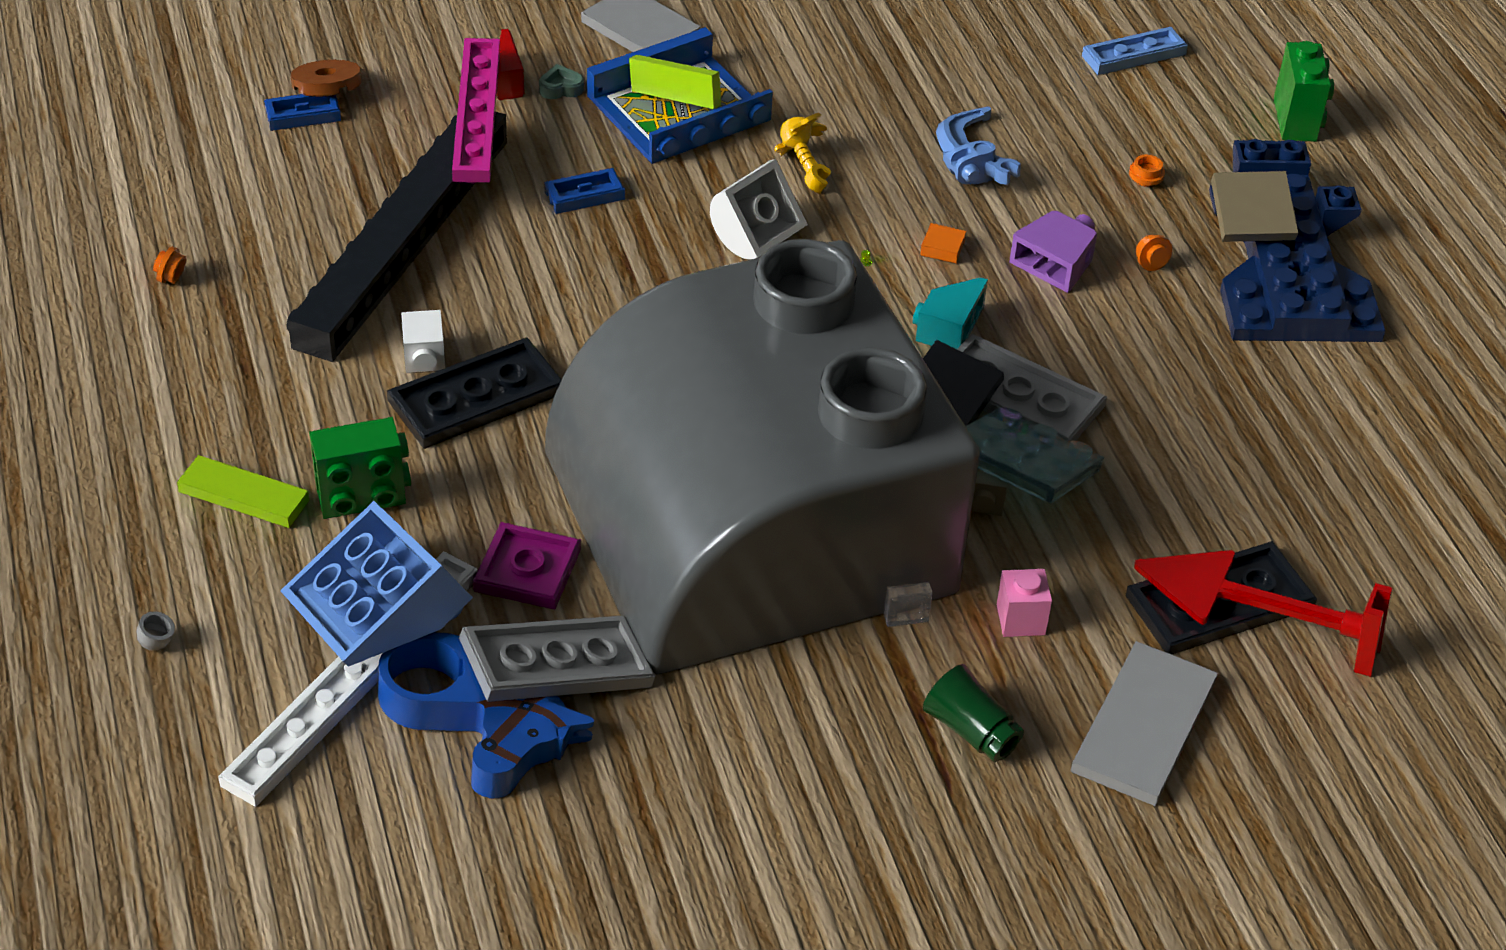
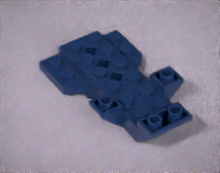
[1209,139,1385,342]

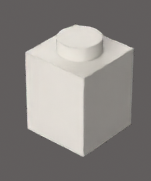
[401,310,445,373]

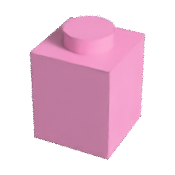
[996,569,1052,637]

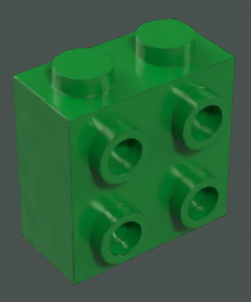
[1274,41,1334,142]
[309,417,411,519]

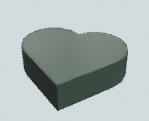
[539,64,584,99]

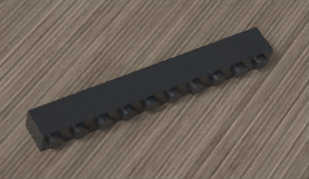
[286,112,507,362]

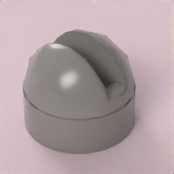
[136,612,175,651]

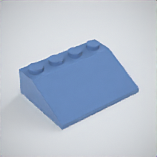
[280,501,473,667]

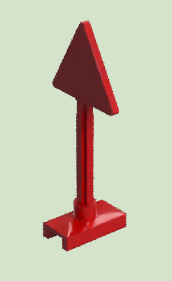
[1134,550,1393,677]

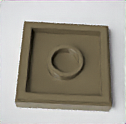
[1211,171,1298,242]

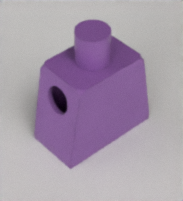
[1009,211,1097,293]

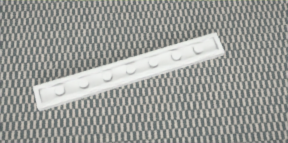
[218,551,478,807]

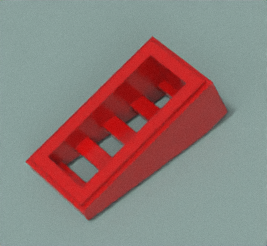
[497,29,525,100]

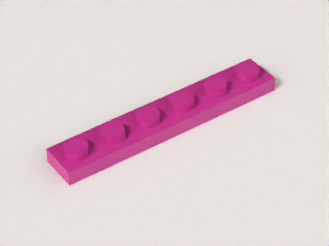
[452,38,500,183]

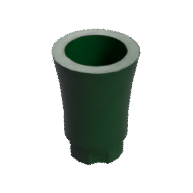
[923,664,1024,763]

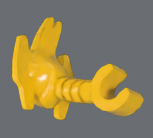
[774,113,831,194]

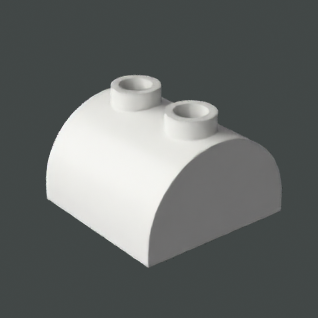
[710,159,808,259]

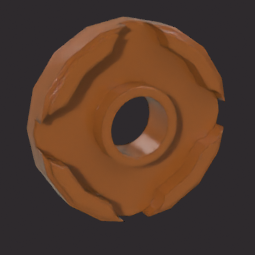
[291,59,362,97]

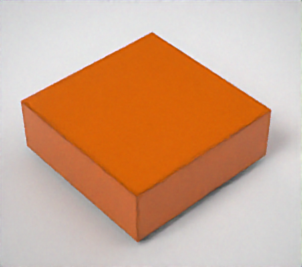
[920,223,966,263]

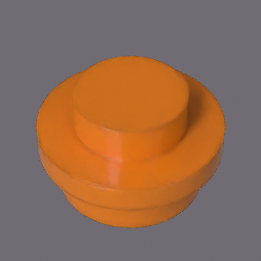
[1129,154,1165,187]
[1136,235,1172,271]
[153,246,187,284]

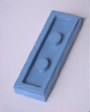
[1082,27,1188,75]

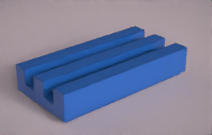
[264,94,341,131]
[544,168,625,214]

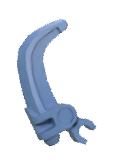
[936,106,1021,185]

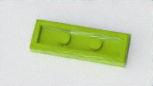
[629,55,721,109]
[177,455,309,528]

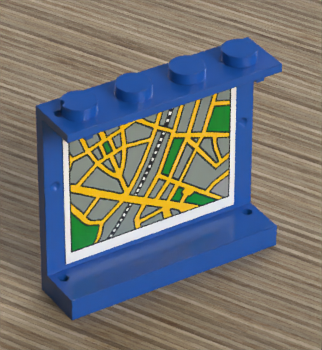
[587,27,773,164]

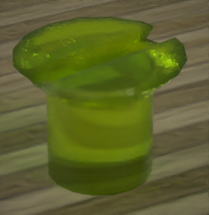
[859,250,873,266]

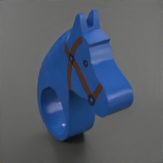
[378,632,594,799]

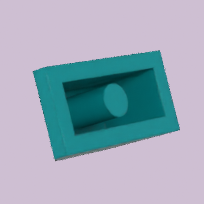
[913,277,988,349]

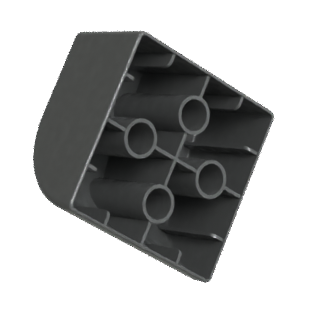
[545,239,980,675]

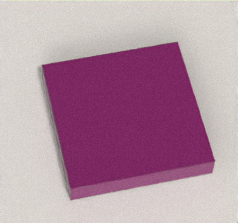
[473,522,581,610]

